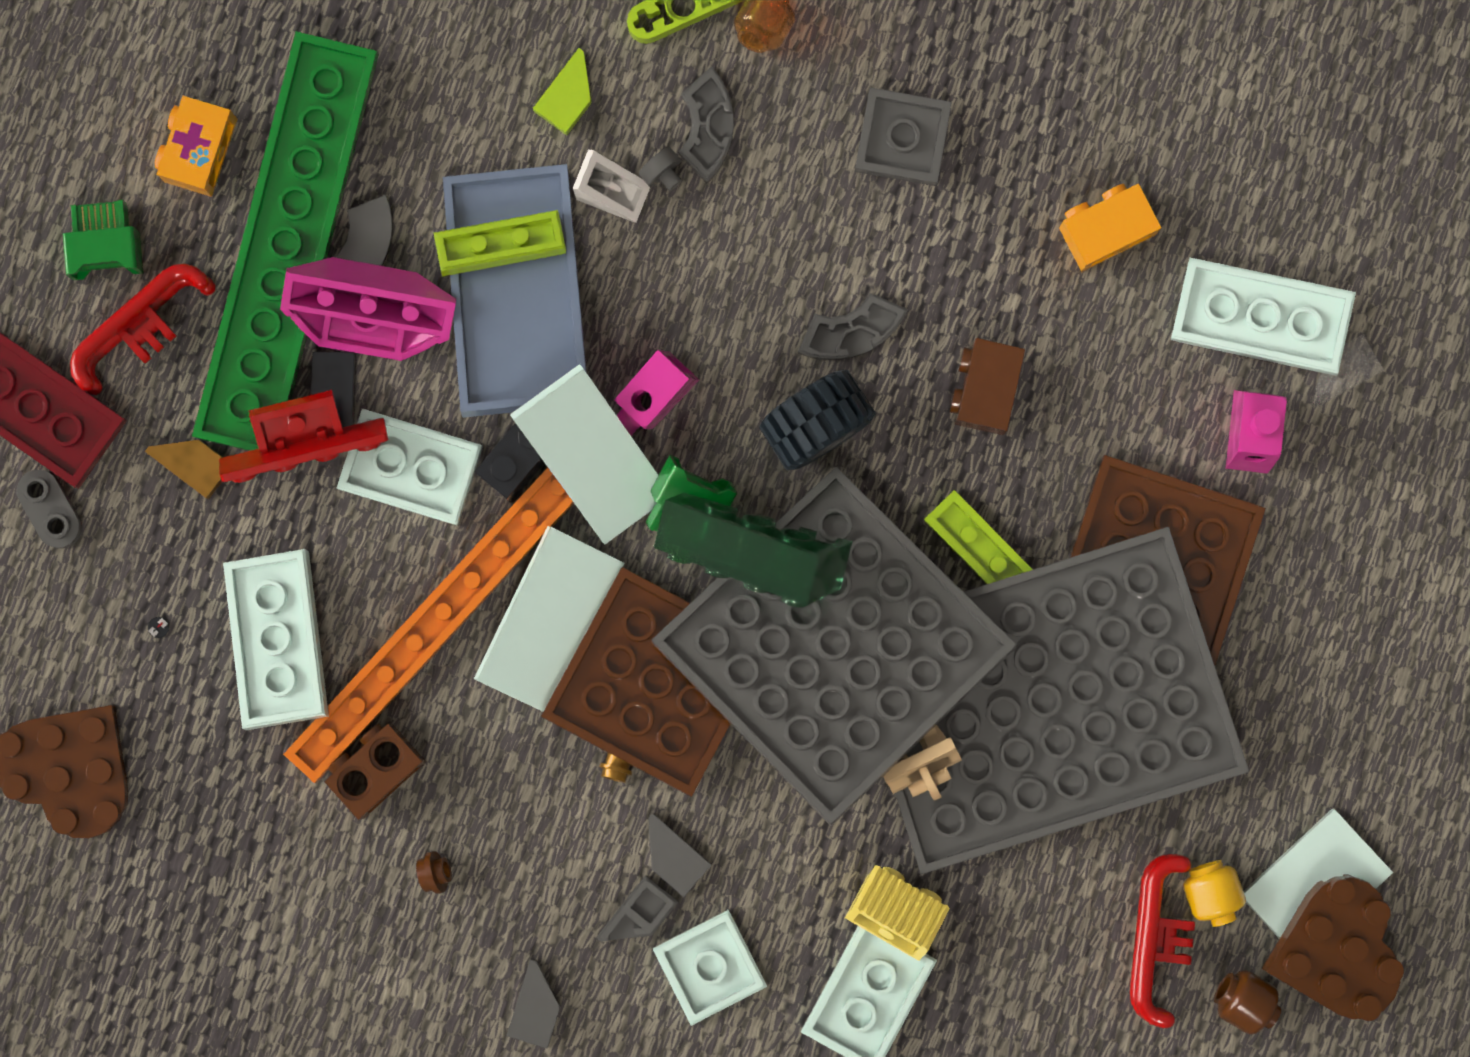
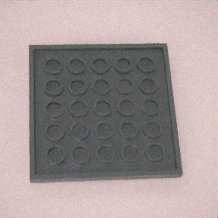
[652,467,1016,826]

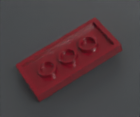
[0,332,127,489]

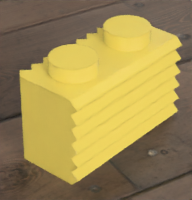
[845,865,950,961]

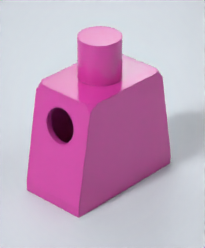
[615,350,699,436]
[1226,390,1287,474]

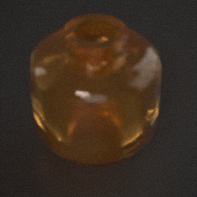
[734,0,795,53]

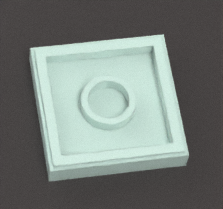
[653,909,767,1026]

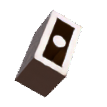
[949,338,1025,435]

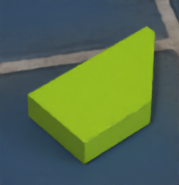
[533,48,592,136]

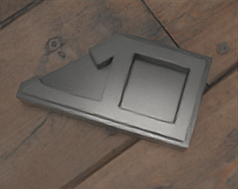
[648,813,712,897]

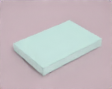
[337,409,483,526]
[1244,809,1393,939]
[801,926,937,1057]

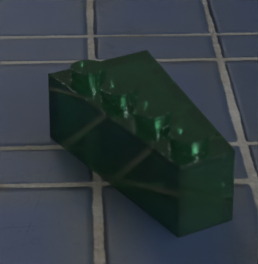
[654,493,853,608]

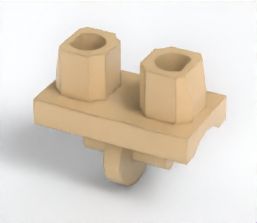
[883,725,962,801]

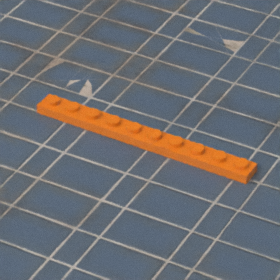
[283,467,574,783]

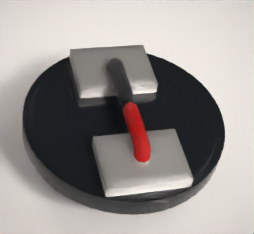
[148,617,169,638]

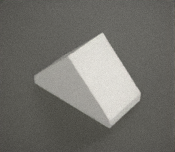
[573,150,650,222]

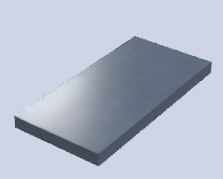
[443,164,587,418]

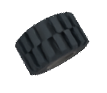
[759,370,876,471]

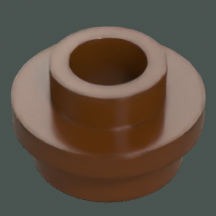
[416,851,452,894]

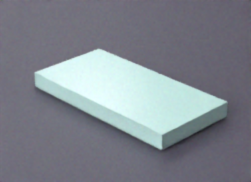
[1171,257,1356,376]
[510,364,659,545]
[474,526,625,712]
[223,549,329,730]

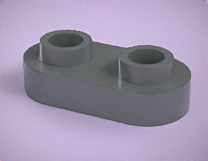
[17,470,82,549]

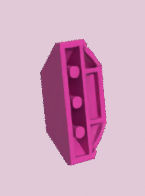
[280,257,456,361]

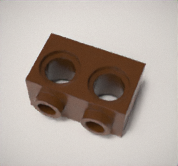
[324,724,427,820]

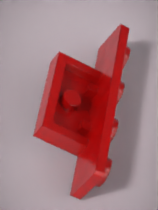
[219,390,389,483]

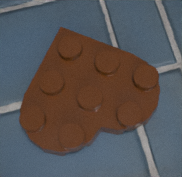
[0,705,128,838]
[1262,874,1404,1021]

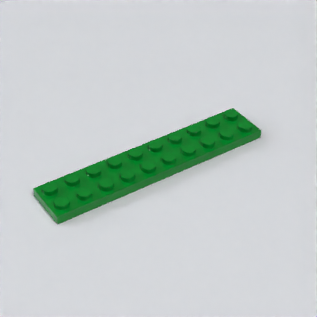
[192,31,379,451]

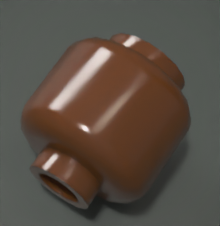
[1214,970,1281,1035]

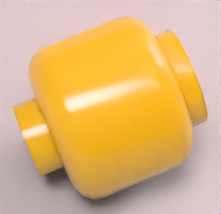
[1183,860,1246,927]

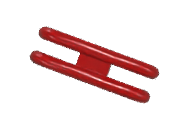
[70,263,216,395]
[1130,854,1195,1028]

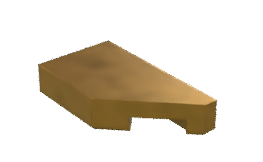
[145,440,223,499]

